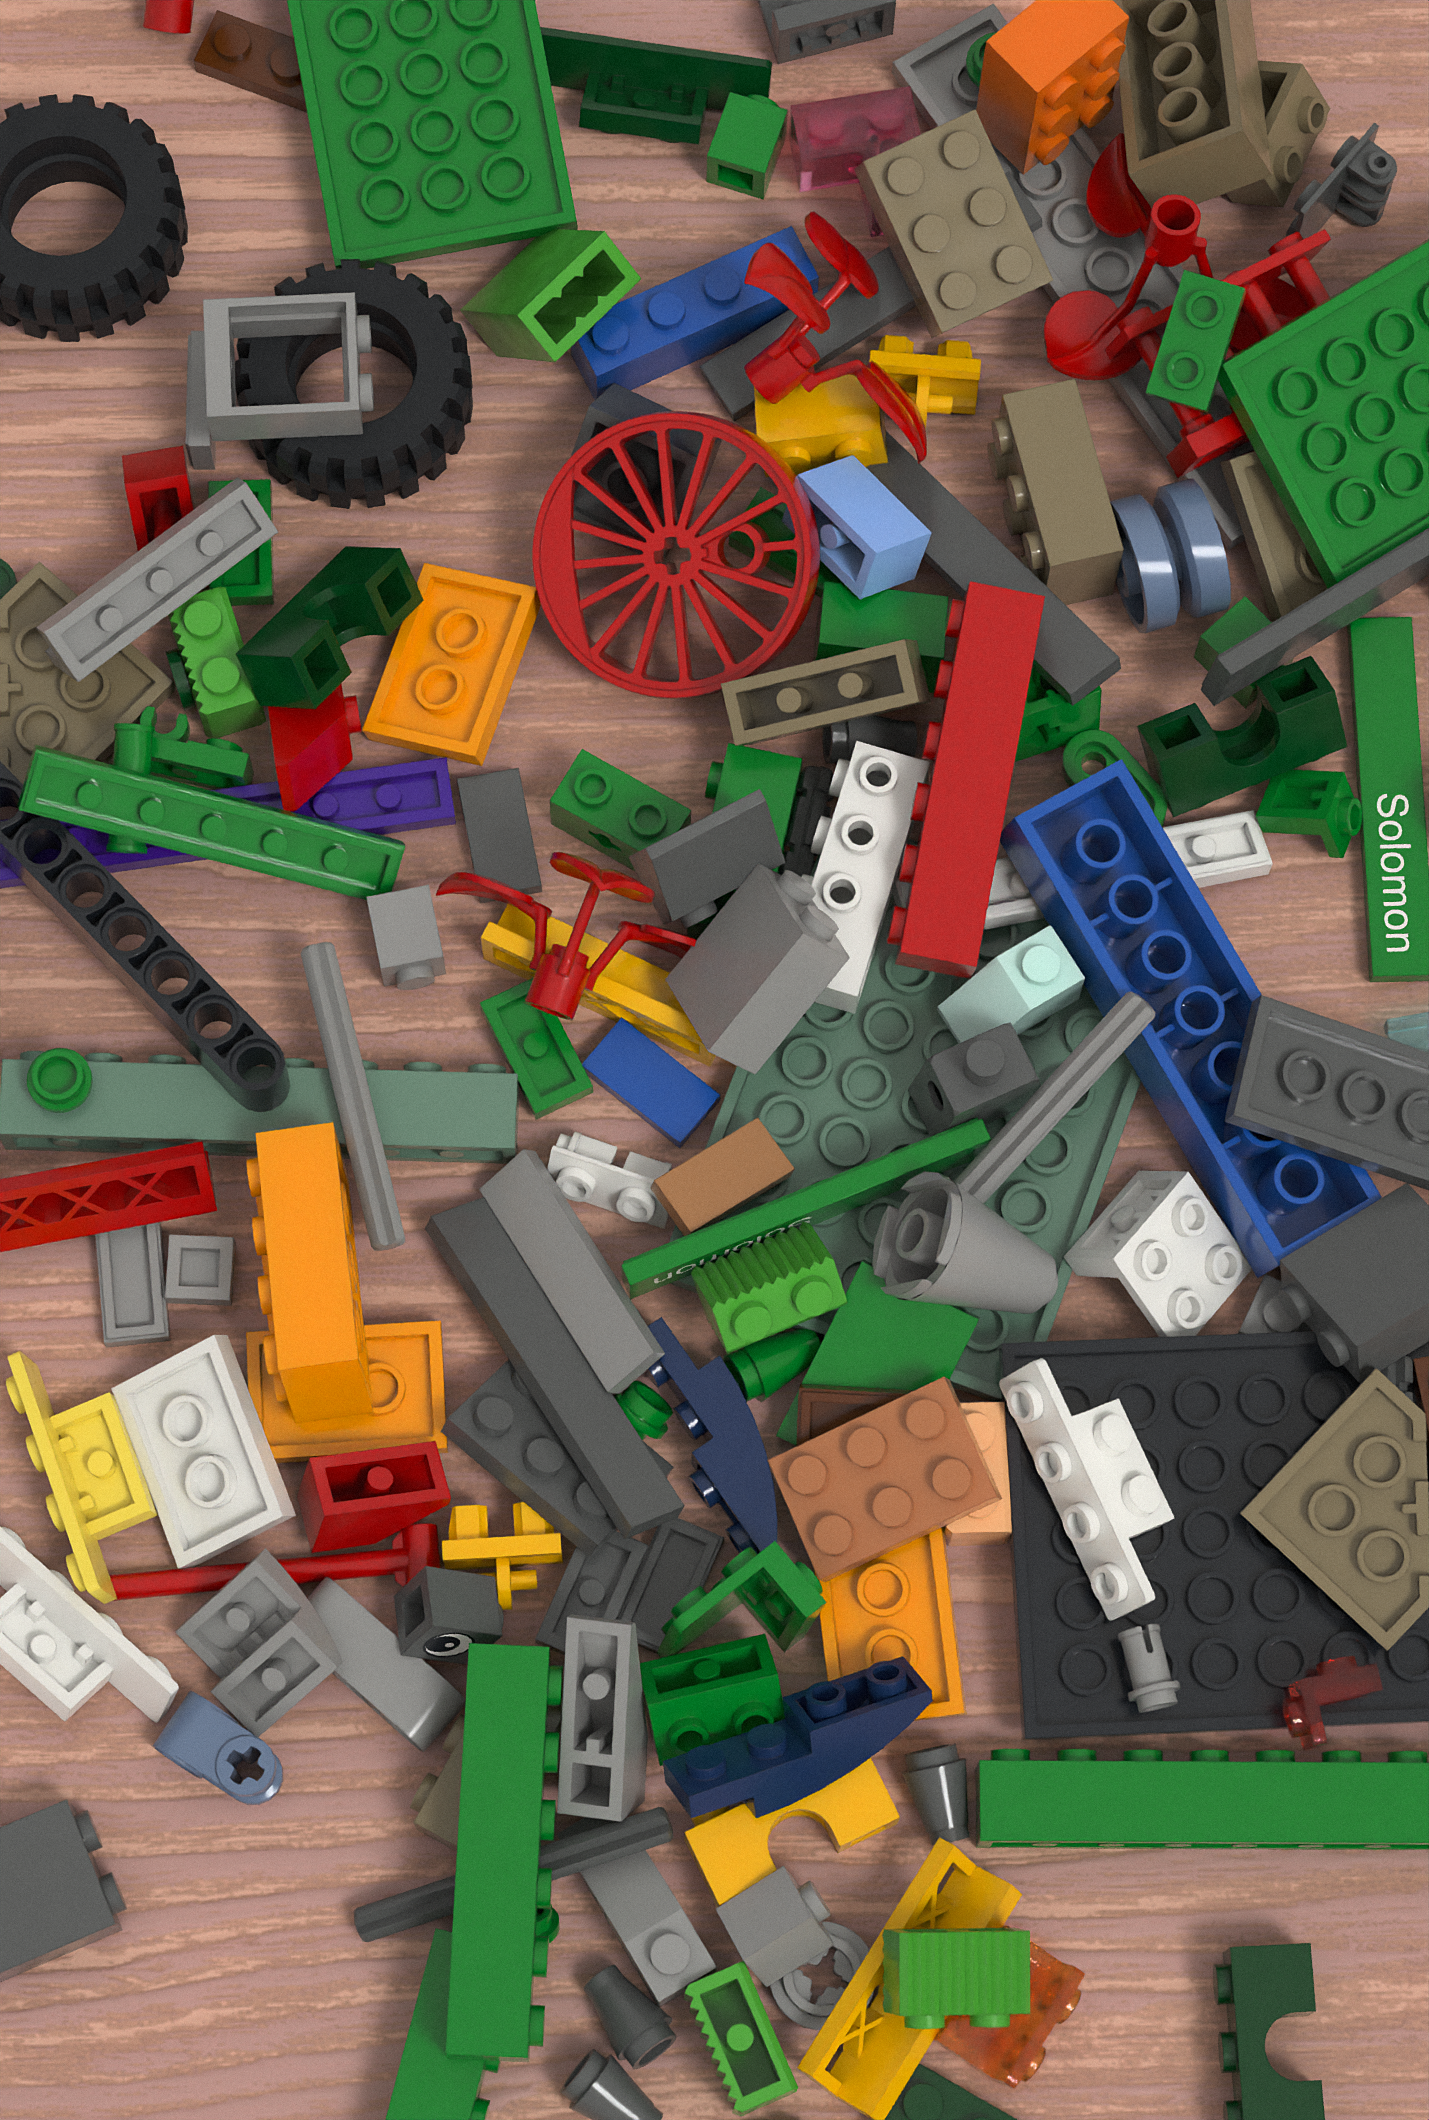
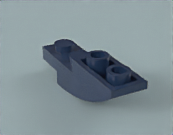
[645,1317,778,1554]
[663,1656,933,1818]

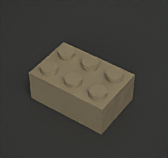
[854,109,1053,338]
[987,379,1124,605]

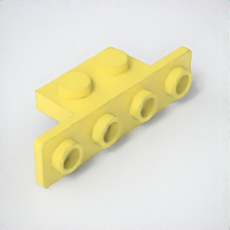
[6,1351,158,1604]

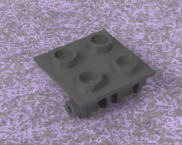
[1286,123,1397,239]

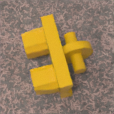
[869,335,981,429]
[442,1502,563,1610]

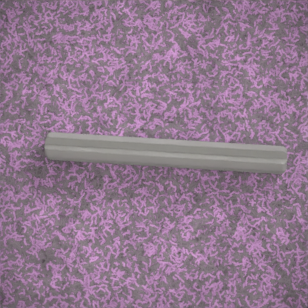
[301,942,405,1251]
[954,992,1155,1203]

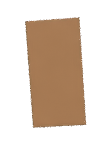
[650,1118,795,1236]

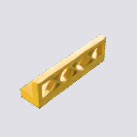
[481,904,716,1067]
[797,1837,1022,2120]

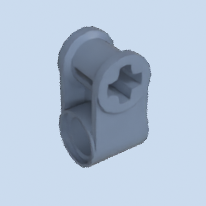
[152,1690,283,1805]

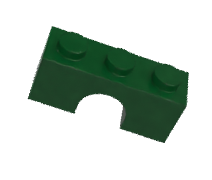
[236,546,423,709]
[1137,656,1348,817]
[1213,1943,1325,2120]

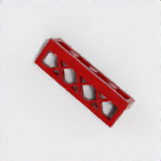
[0,1141,217,1252]

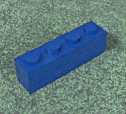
[571,226,819,400]

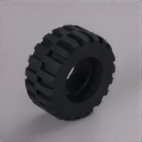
[0,94,188,342]
[235,259,473,509]

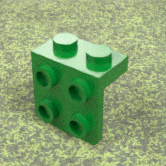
[656,1541,826,1658]

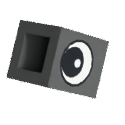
[394,1566,504,1665]

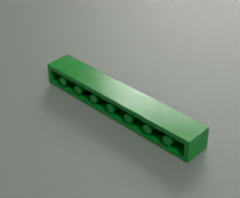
[975,1749,1429,1850]

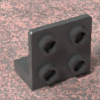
[757,0,896,64]

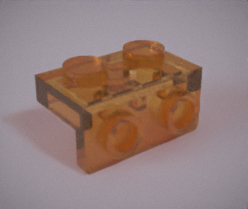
[933,1925,1085,2089]

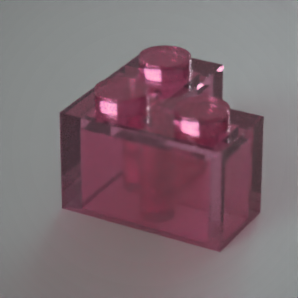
[789,86,921,237]

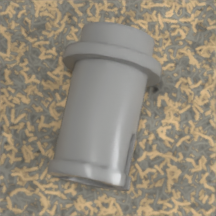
[1118,1624,1181,1713]

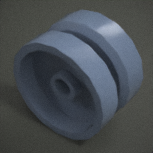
[1110,478,1231,633]

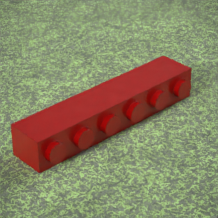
[887,581,1045,979]

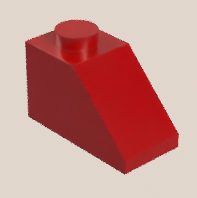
[122,445,208,588]
[268,683,362,812]
[297,1441,451,1553]

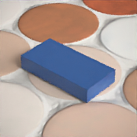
[582,1017,720,1148]

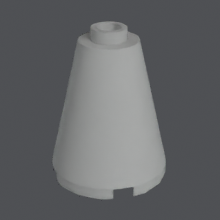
[872,1171,1058,1314]

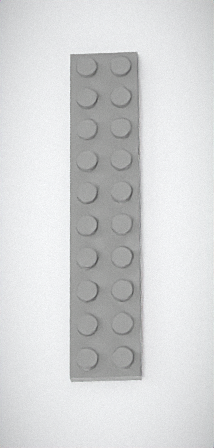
[892,3,1254,550]

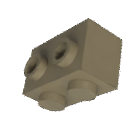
[1226,61,1331,207]

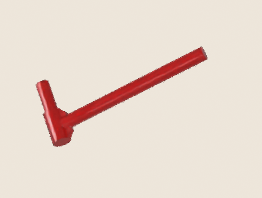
[109,1523,440,1659]

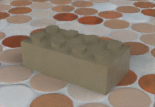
[1113,0,1272,208]

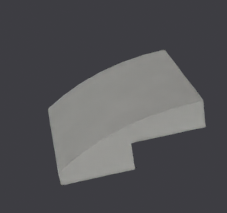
[176,1548,343,1737]

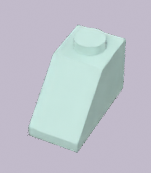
[937,925,1085,1043]

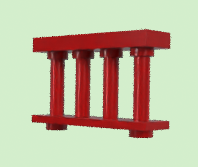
[1104,229,1331,478]

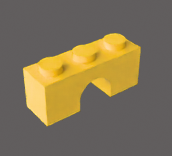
[684,1758,900,1908]

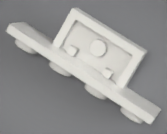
[999,1358,1175,1621]
[0,1527,179,1723]

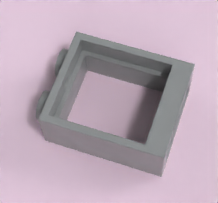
[203,292,374,441]

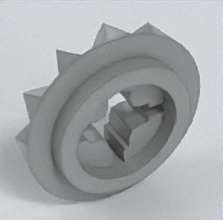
[770,1922,875,2030]

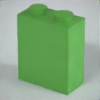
[460,229,641,362]

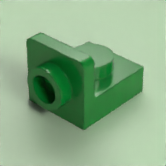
[1256,770,1362,858]

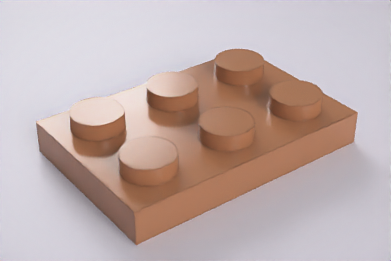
[768,1377,1002,1582]

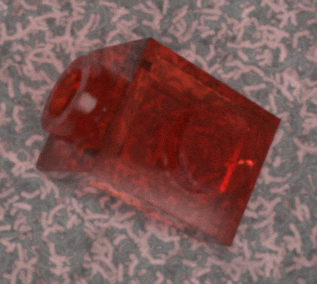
[1283,1656,1383,1751]

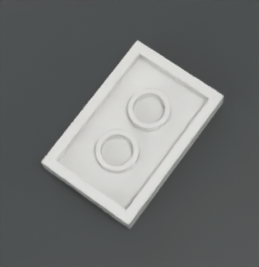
[111,1335,296,1569]

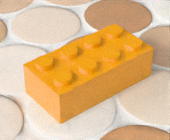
[247,1122,373,1423]

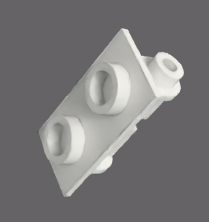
[547,1131,672,1229]

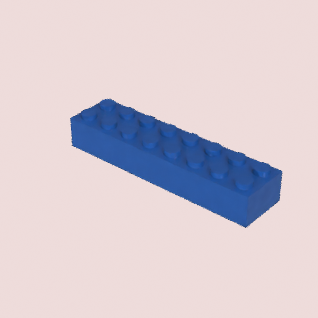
[1000,759,1382,1278]

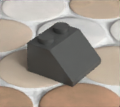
[571,383,722,560]
[629,789,785,929]

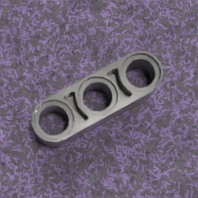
[307,1577,466,1752]

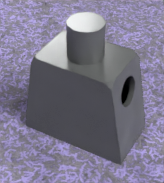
[908,1022,1041,1137]

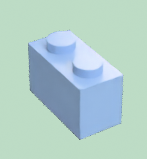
[782,455,932,599]

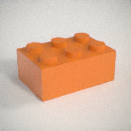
[976,0,1129,175]

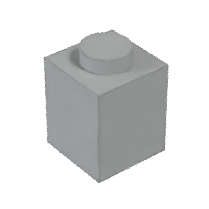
[366,885,446,990]
[716,1866,834,1987]

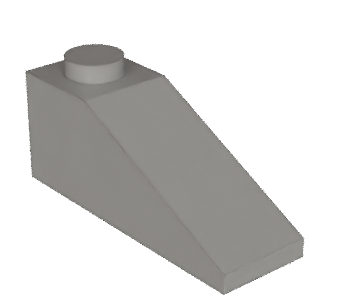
[557,1614,648,1822]
[557,1817,717,2007]

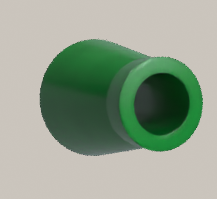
[723,1328,821,1402]

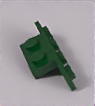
[540,27,773,145]

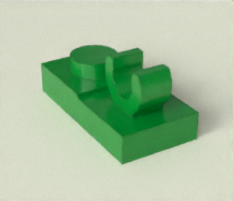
[140,706,254,790]

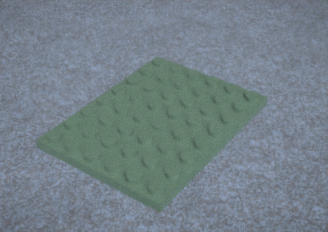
[669,839,1141,1402]

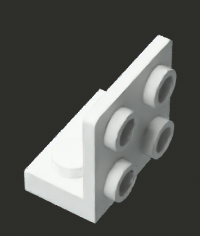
[1064,1170,1251,1337]

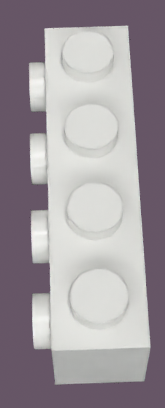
[802,741,930,1014]

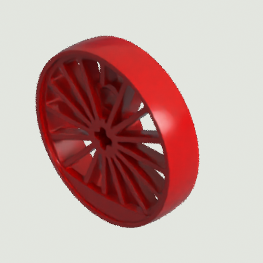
[532,411,820,699]

